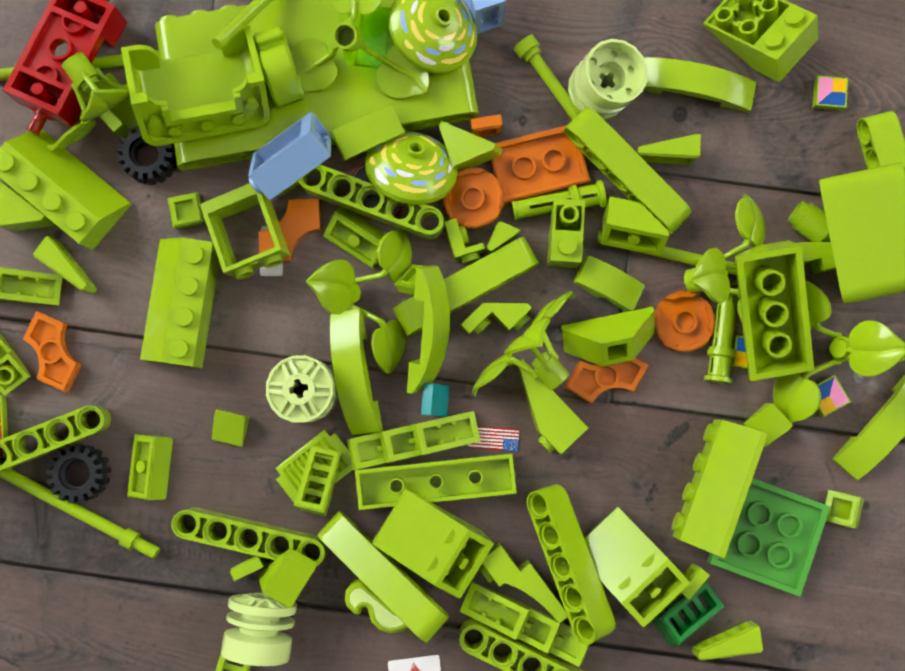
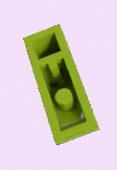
[517,359,588,454]

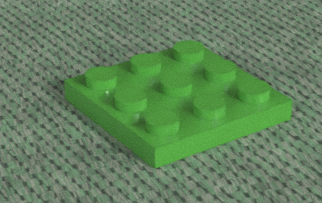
[707,478,831,597]

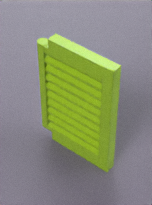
[276,429,353,511]

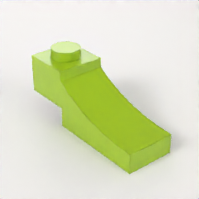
[479,542,567,624]

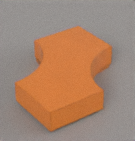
[258,199,321,262]
[23,311,82,393]
[564,357,649,403]

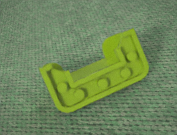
[121,26,270,146]
[819,162,905,304]

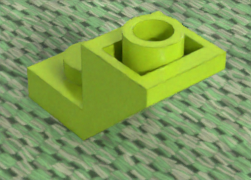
[460,303,532,336]

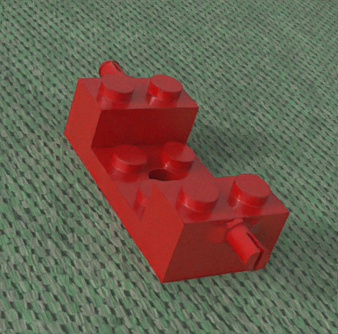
[3,0,128,135]

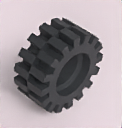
[116,126,177,185]
[46,445,111,503]

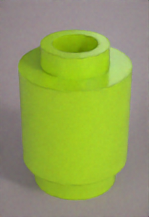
[787,201,830,242]

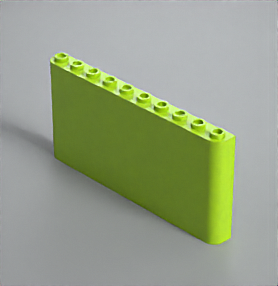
[155,0,479,172]

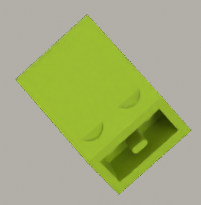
[703,0,819,83]
[372,488,494,599]
[584,507,691,628]

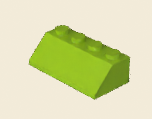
[0,129,132,250]
[140,238,219,368]
[735,240,814,381]
[672,419,768,558]

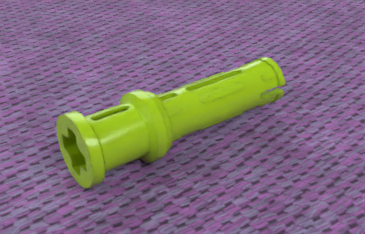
[511,180,607,220]
[703,294,738,385]

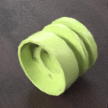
[568,39,648,120]
[266,355,338,422]
[221,593,297,666]

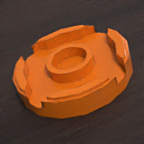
[443,167,505,229]
[654,291,716,353]

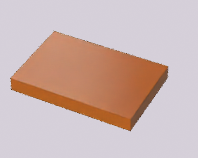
[490,125,591,205]

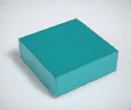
[421,383,450,417]

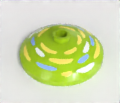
[389,0,477,74]
[365,131,458,204]

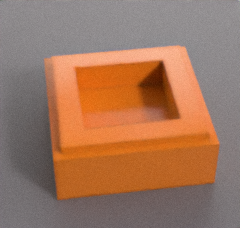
[470,114,503,138]

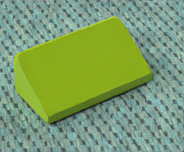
[323,207,386,269]
[127,434,173,500]

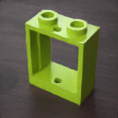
[200,183,290,279]

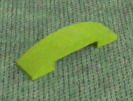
[643,57,756,113]
[407,265,450,394]
[330,308,383,435]
[832,375,905,481]

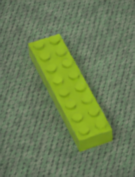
[355,453,517,510]

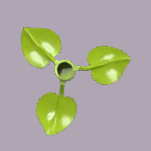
[291,0,429,99]
[47,52,130,151]
[684,194,766,321]
[306,229,412,374]
[773,280,905,423]
[472,291,575,397]

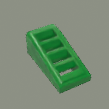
[652,581,725,645]

